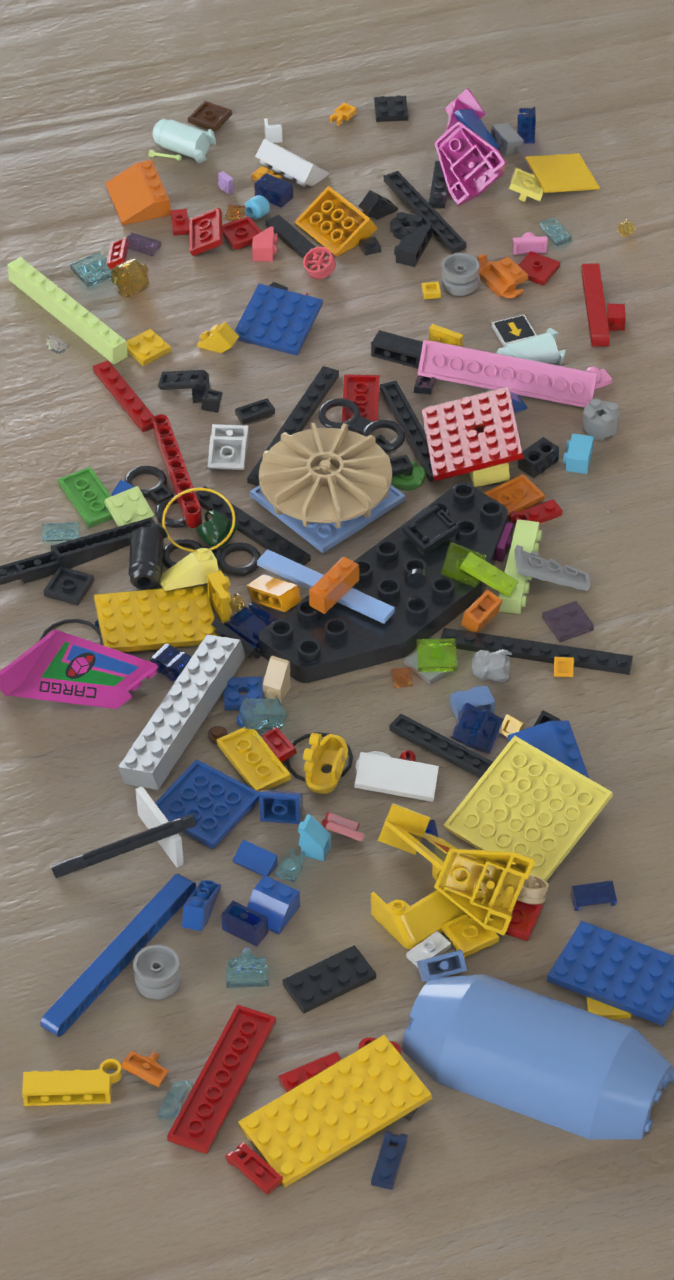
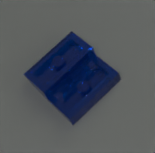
[450,702,504,754]

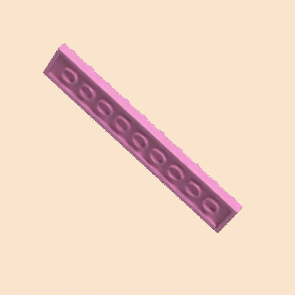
[418,340,598,408]

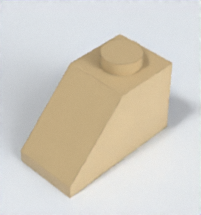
[263,656,291,703]

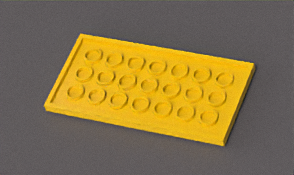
[238,1035,432,1188]

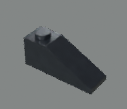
[394,222,432,267]

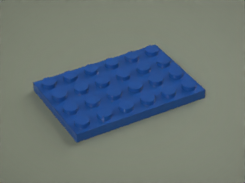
[547,921,674,1026]

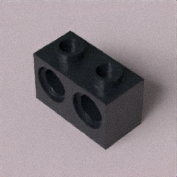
[518,437,559,478]

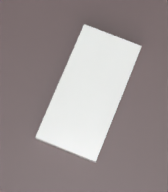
[354,752,439,802]
[135,786,184,868]

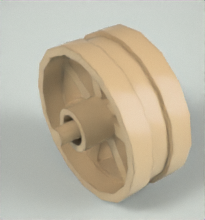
[517,875,549,904]

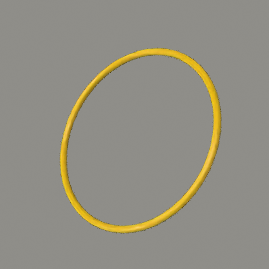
[162,488,235,553]

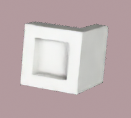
[264,118,282,143]

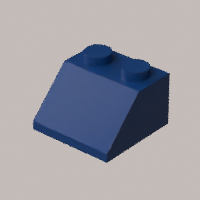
[259,790,303,824]
[243,875,300,935]

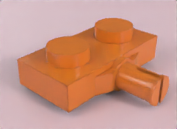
[121,1050,169,1087]

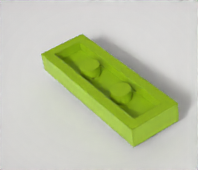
[460,552,519,598]

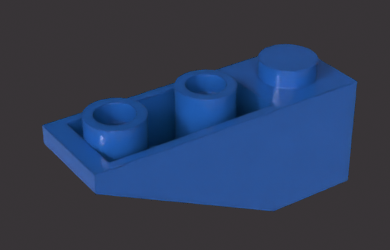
[182,880,221,931]

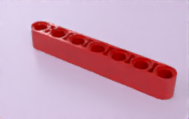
[581,263,610,347]

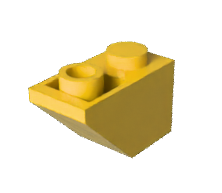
[197,322,239,353]

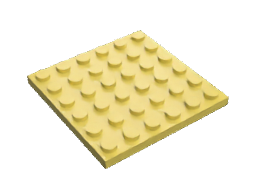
[443,736,613,882]

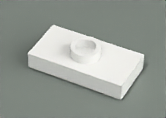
[406,931,451,967]

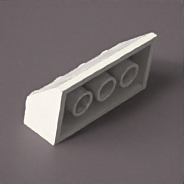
[255,139,329,187]

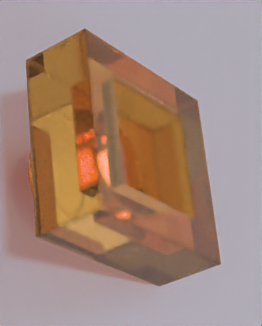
[226,205,245,221]
[391,667,412,688]

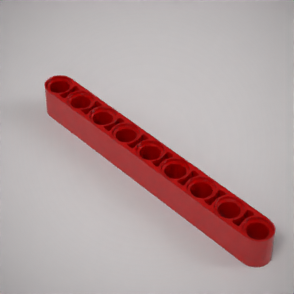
[152,414,202,528]

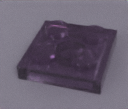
[542,601,594,642]

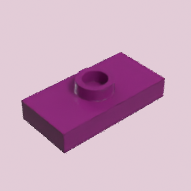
[496,522,513,562]

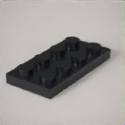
[282,945,376,1014]

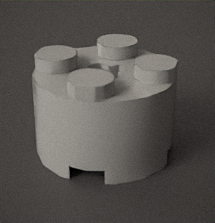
[583,398,619,441]

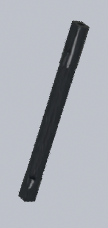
[51,814,197,879]

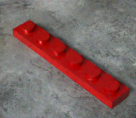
[93,360,154,432]

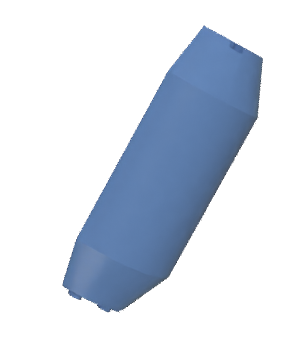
[402,974,674,1139]

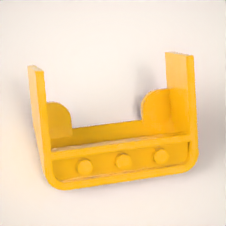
[371,863,466,950]

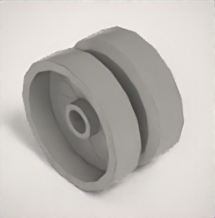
[442,253,479,296]
[133,945,181,1000]

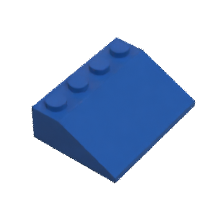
[507,721,590,779]

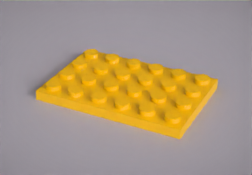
[94,585,218,652]

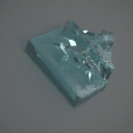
[226,948,269,988]

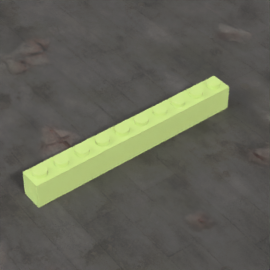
[7,257,128,365]

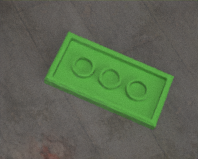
[58,467,113,528]

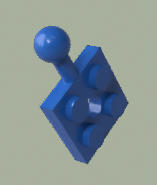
[224,676,264,728]

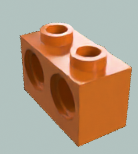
[461,589,502,633]

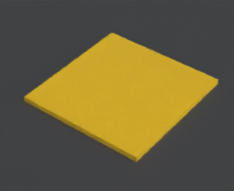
[525,153,600,193]

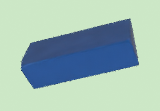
[233,840,278,876]

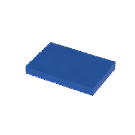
[454,109,501,150]

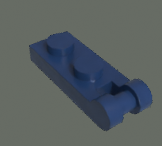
[371,1130,408,1190]

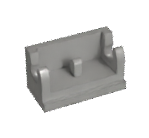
[490,123,524,157]

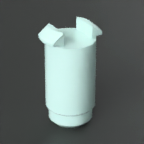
[153,119,216,164]
[496,328,566,366]

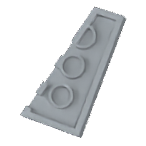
[514,545,591,591]

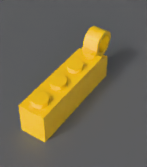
[22,1059,122,1106]

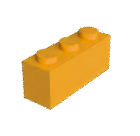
[246,574,302,612]

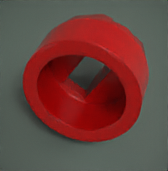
[400,750,416,762]

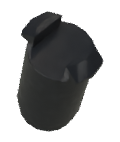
[127,523,168,590]

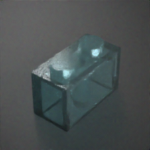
[238,699,287,730]

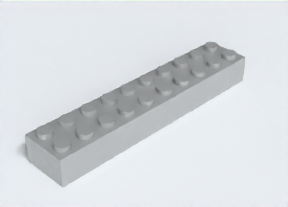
[118,635,246,790]

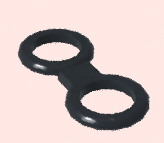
[318,398,405,453]
[124,466,187,528]
[162,539,261,576]

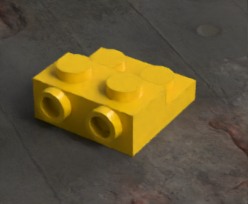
[207,570,232,625]

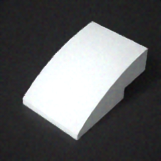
[208,424,249,470]

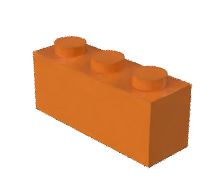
[309,556,359,614]

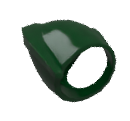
[196,510,238,547]

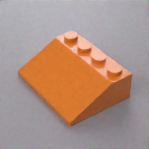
[105,160,171,225]

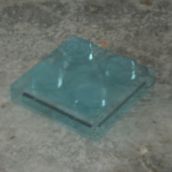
[70,252,117,287]

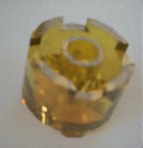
[111,258,150,298]

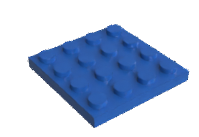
[235,284,323,356]
[155,759,259,849]

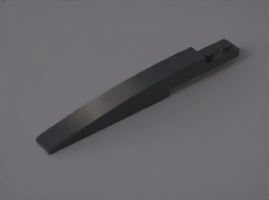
[0,518,156,585]

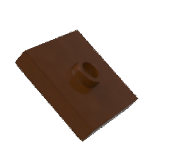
[188,101,232,132]

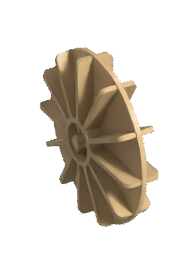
[259,423,392,528]

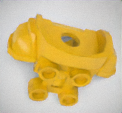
[303,733,348,794]

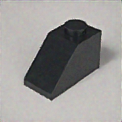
[359,190,399,220]

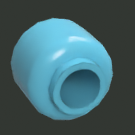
[245,195,270,220]

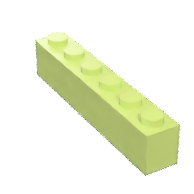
[499,519,542,614]

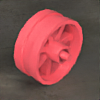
[303,247,336,279]

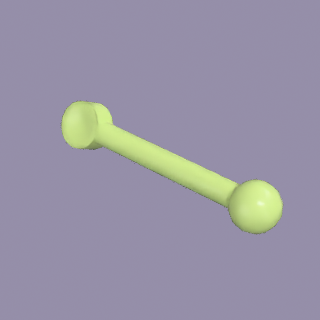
[148,150,182,161]

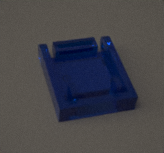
[224,602,276,649]

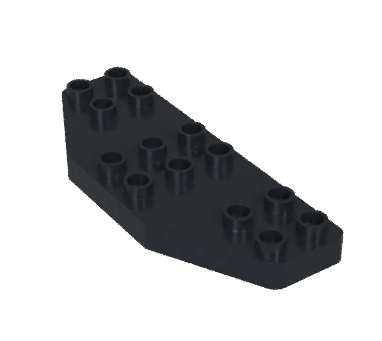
[259,482,508,683]

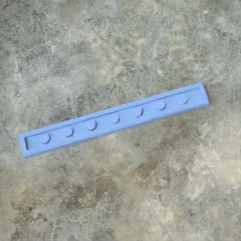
[257,550,395,624]

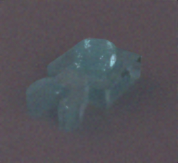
[276,848,305,883]

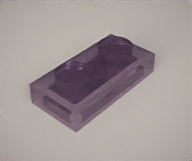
[127,232,161,256]

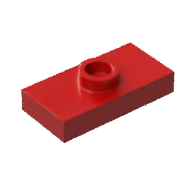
[170,209,189,236]

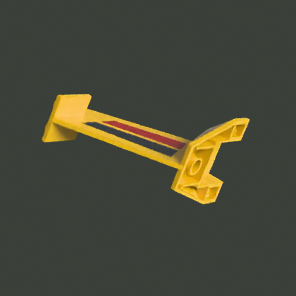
[378,803,535,936]

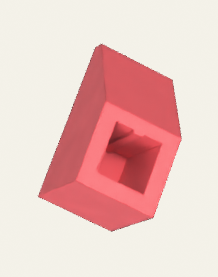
[252,227,277,261]

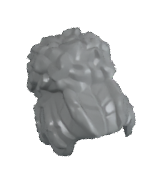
[472,649,512,682]

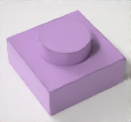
[218,171,234,194]

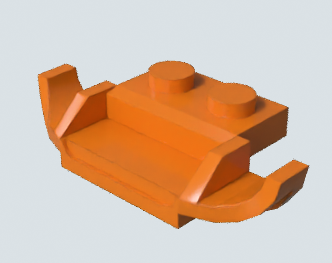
[478,253,528,299]

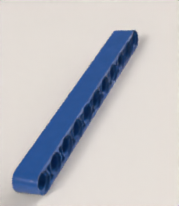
[40,874,196,1037]

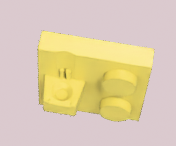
[509,168,543,202]

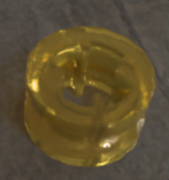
[617,219,635,237]
[229,593,245,612]

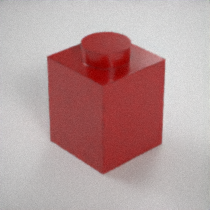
[607,304,626,331]

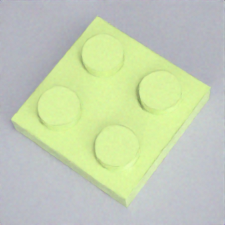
[104,486,155,527]

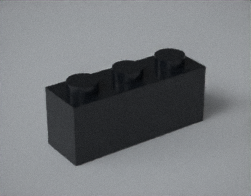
[371,330,423,369]

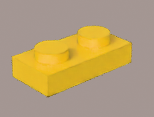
[429,324,463,347]

